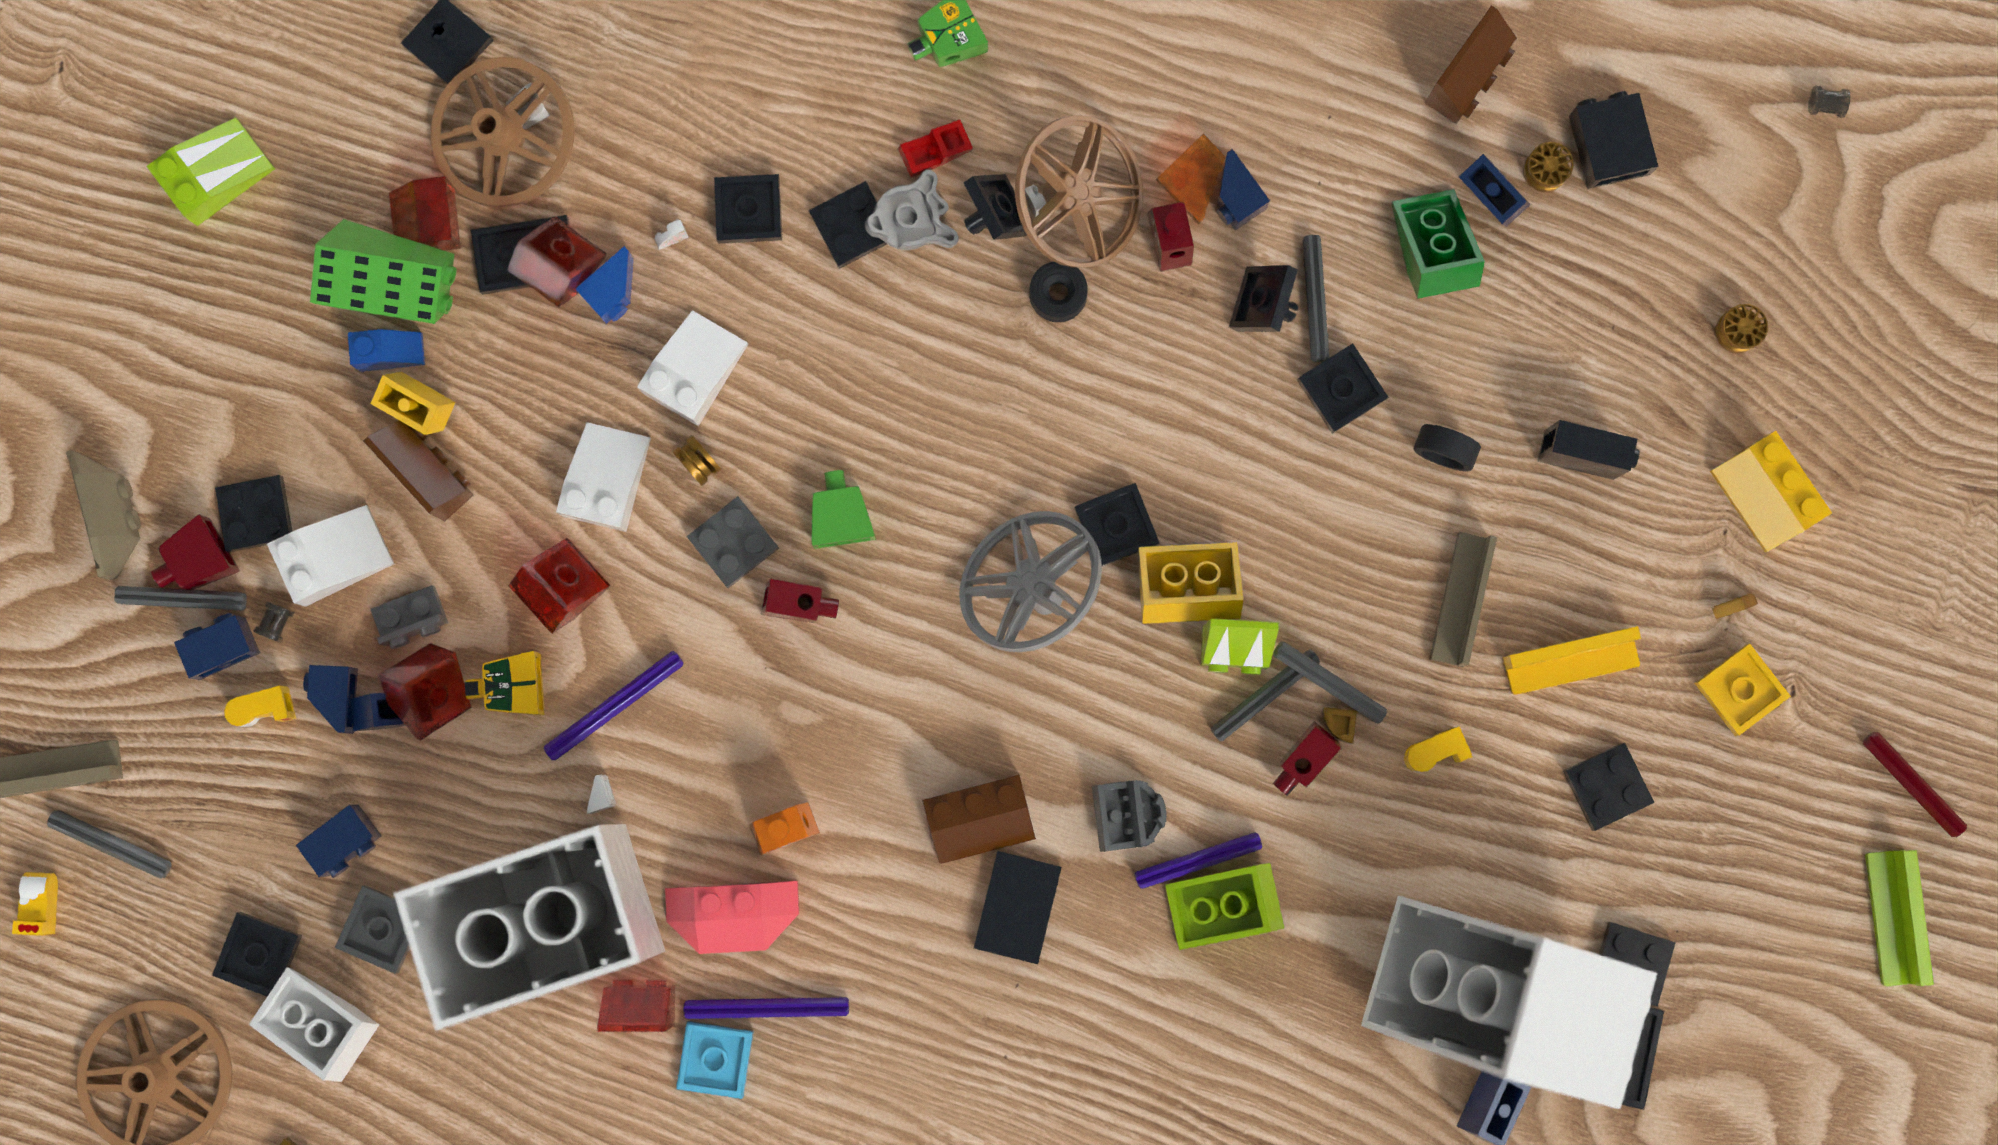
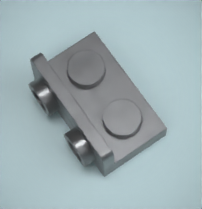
[370,585,448,649]

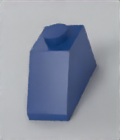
[576,246,634,324]
[348,329,425,372]

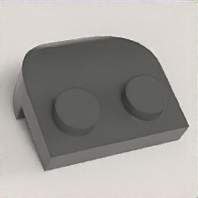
[1092,780,1167,852]

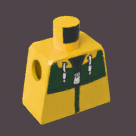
[465,651,545,716]

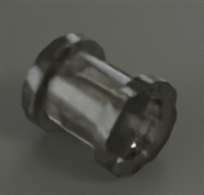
[1808,85,1851,118]
[253,601,295,643]

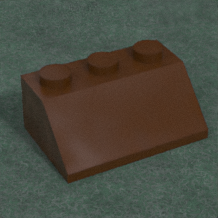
[1425,5,1517,124]
[363,420,474,521]
[922,775,1036,864]

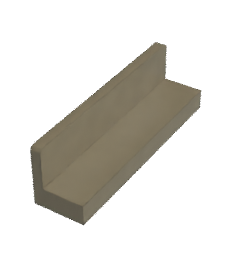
[1429,532,1497,667]
[0,740,123,798]

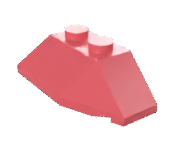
[665,881,799,954]

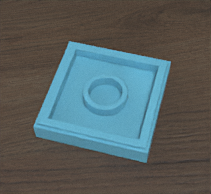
[676,1021,754,1099]

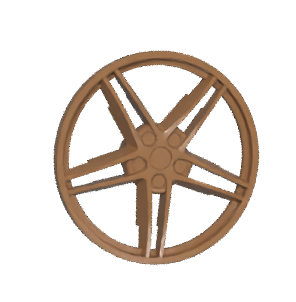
[431,57,575,207]
[1015,115,1143,268]
[76,999,233,1145]

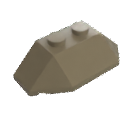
[66,450,141,580]

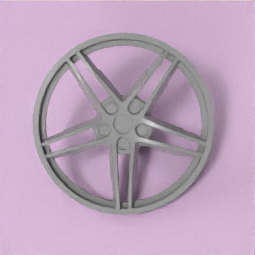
[959,511,1102,652]

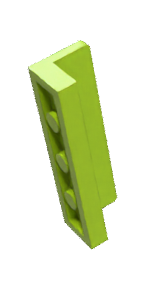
[1865,849,1934,986]

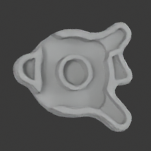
[865,170,959,251]

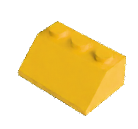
[1710,431,1832,553]
[1139,542,1244,624]

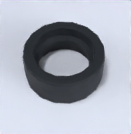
[1413,424,1481,471]

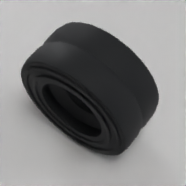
[1029,261,1088,322]

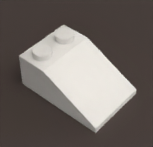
[637,310,748,426]
[556,422,651,532]
[267,505,394,607]
[249,967,380,1082]

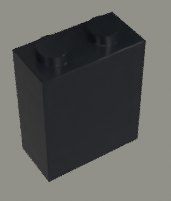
[1569,91,1659,189]
[1537,420,1640,480]

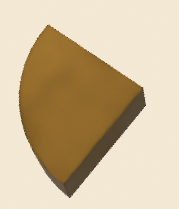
[1712,593,1758,619]
[1323,707,1357,744]

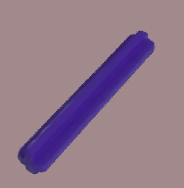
[1135,833,1262,889]

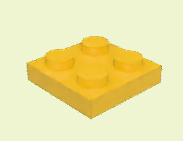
[1694,643,1791,736]

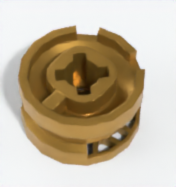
[1523,142,1574,193]
[1715,304,1768,353]
[672,435,722,486]

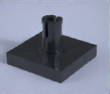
[401,0,493,85]
[964,174,1027,240]
[1229,265,1298,332]

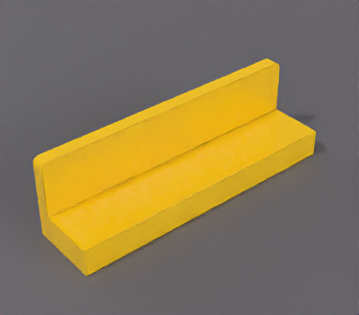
[1503,626,1641,695]

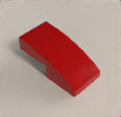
[898,119,973,177]

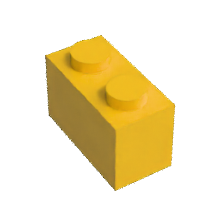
[370,371,456,435]

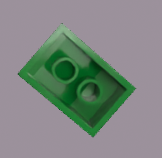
[1392,189,1485,299]

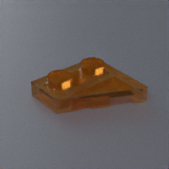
[1156,134,1225,225]

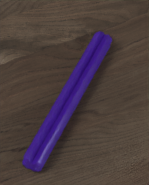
[544,651,684,760]
[684,997,849,1019]

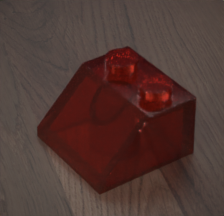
[389,176,461,251]
[507,216,607,308]
[508,538,610,634]
[379,643,472,741]
[597,979,675,1032]

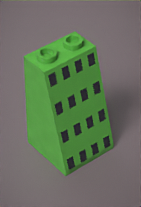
[310,219,457,324]

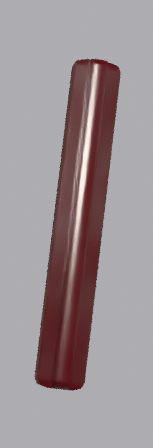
[1863,732,1967,837]

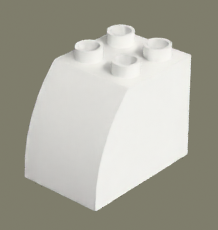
[394,824,665,1030]
[1361,896,1657,1109]

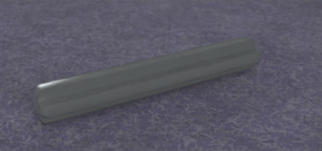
[1303,235,1329,362]
[114,586,247,611]
[1273,641,1387,724]
[1211,649,1320,741]
[47,810,172,878]

